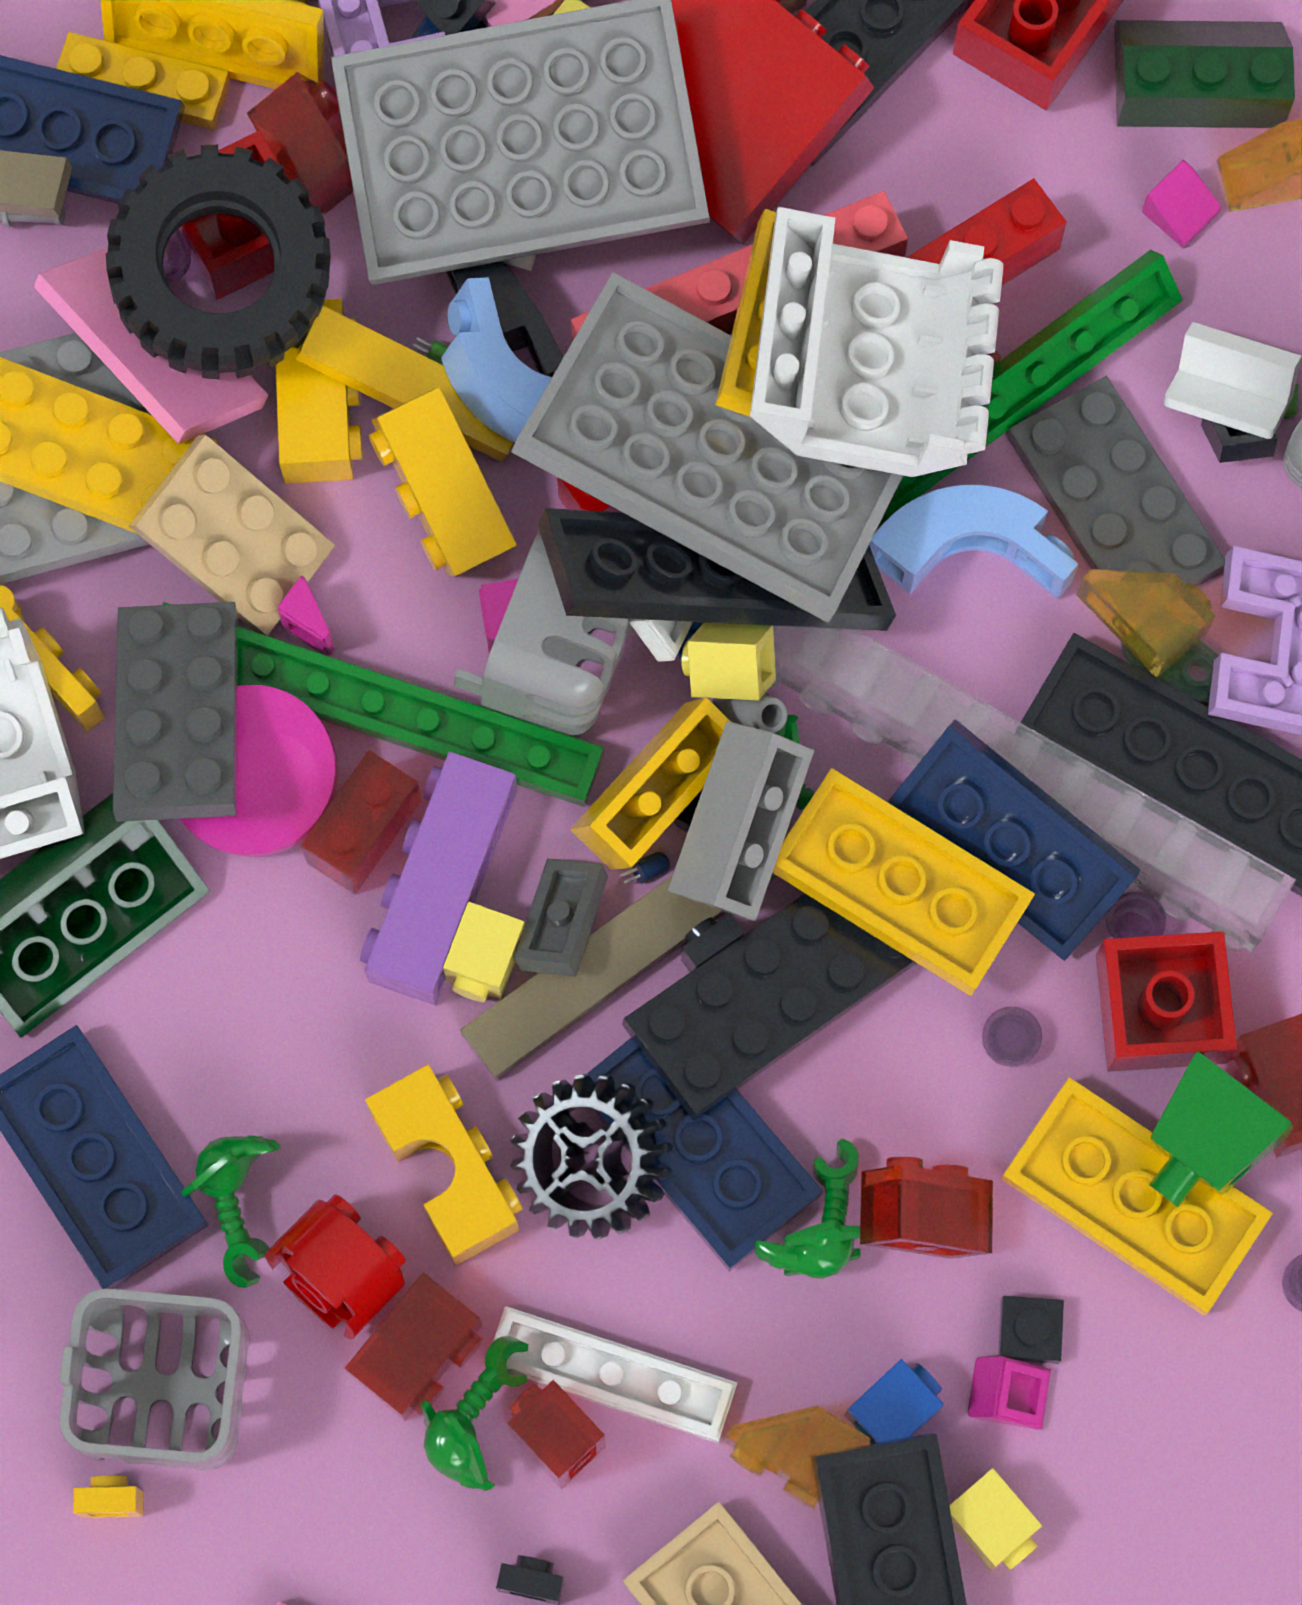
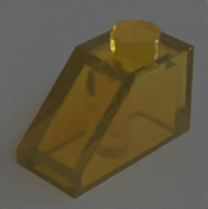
[1217,119,1302,212]
[1076,569,1216,678]

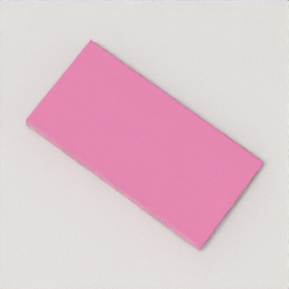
[34,247,269,444]

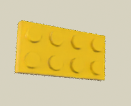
[100,0,325,100]
[0,357,217,534]
[772,768,1035,996]
[1001,1077,1273,1316]

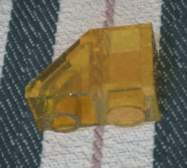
[724,1405,871,1509]

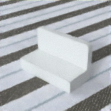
[1164,322,1302,439]

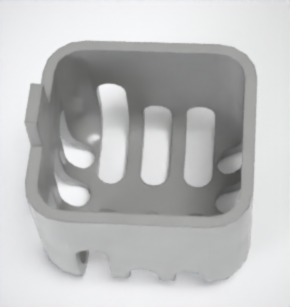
[454,532,632,736]
[59,1288,250,1470]

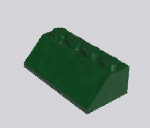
[0,793,210,1038]

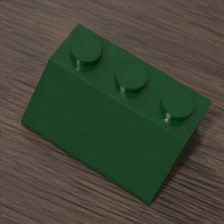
[1114,20,1295,128]

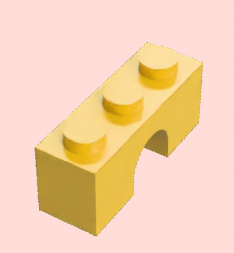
[365,1064,523,1266]

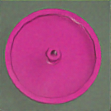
[180,685,338,857]

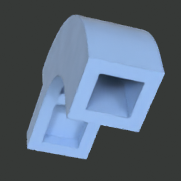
[441,277,552,443]
[869,485,1079,599]

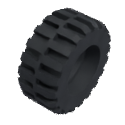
[105,144,331,380]

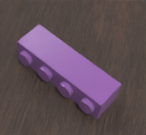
[360,751,517,1006]

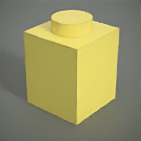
[682,622,776,701]
[443,902,525,1002]
[949,1468,1042,1571]

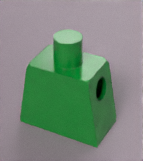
[1149,1051,1294,1207]

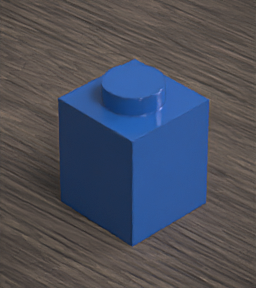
[844,1359,944,1444]

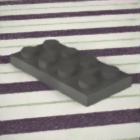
[1007,375,1225,625]
[113,602,238,822]

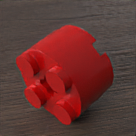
[265,1194,406,1339]

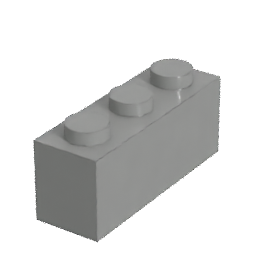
[668,721,815,921]

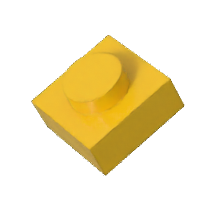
[73,1475,144,1518]

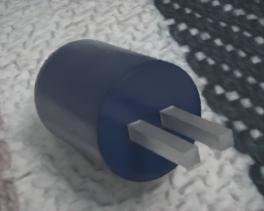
[620,852,670,884]

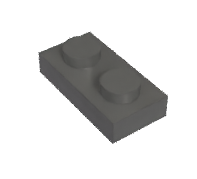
[514,858,608,977]

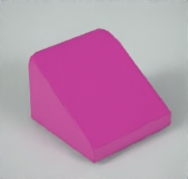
[1142,160,1222,248]
[277,576,335,656]
[479,579,518,654]
[968,1356,1051,1430]

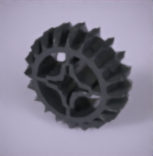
[510,1074,674,1239]

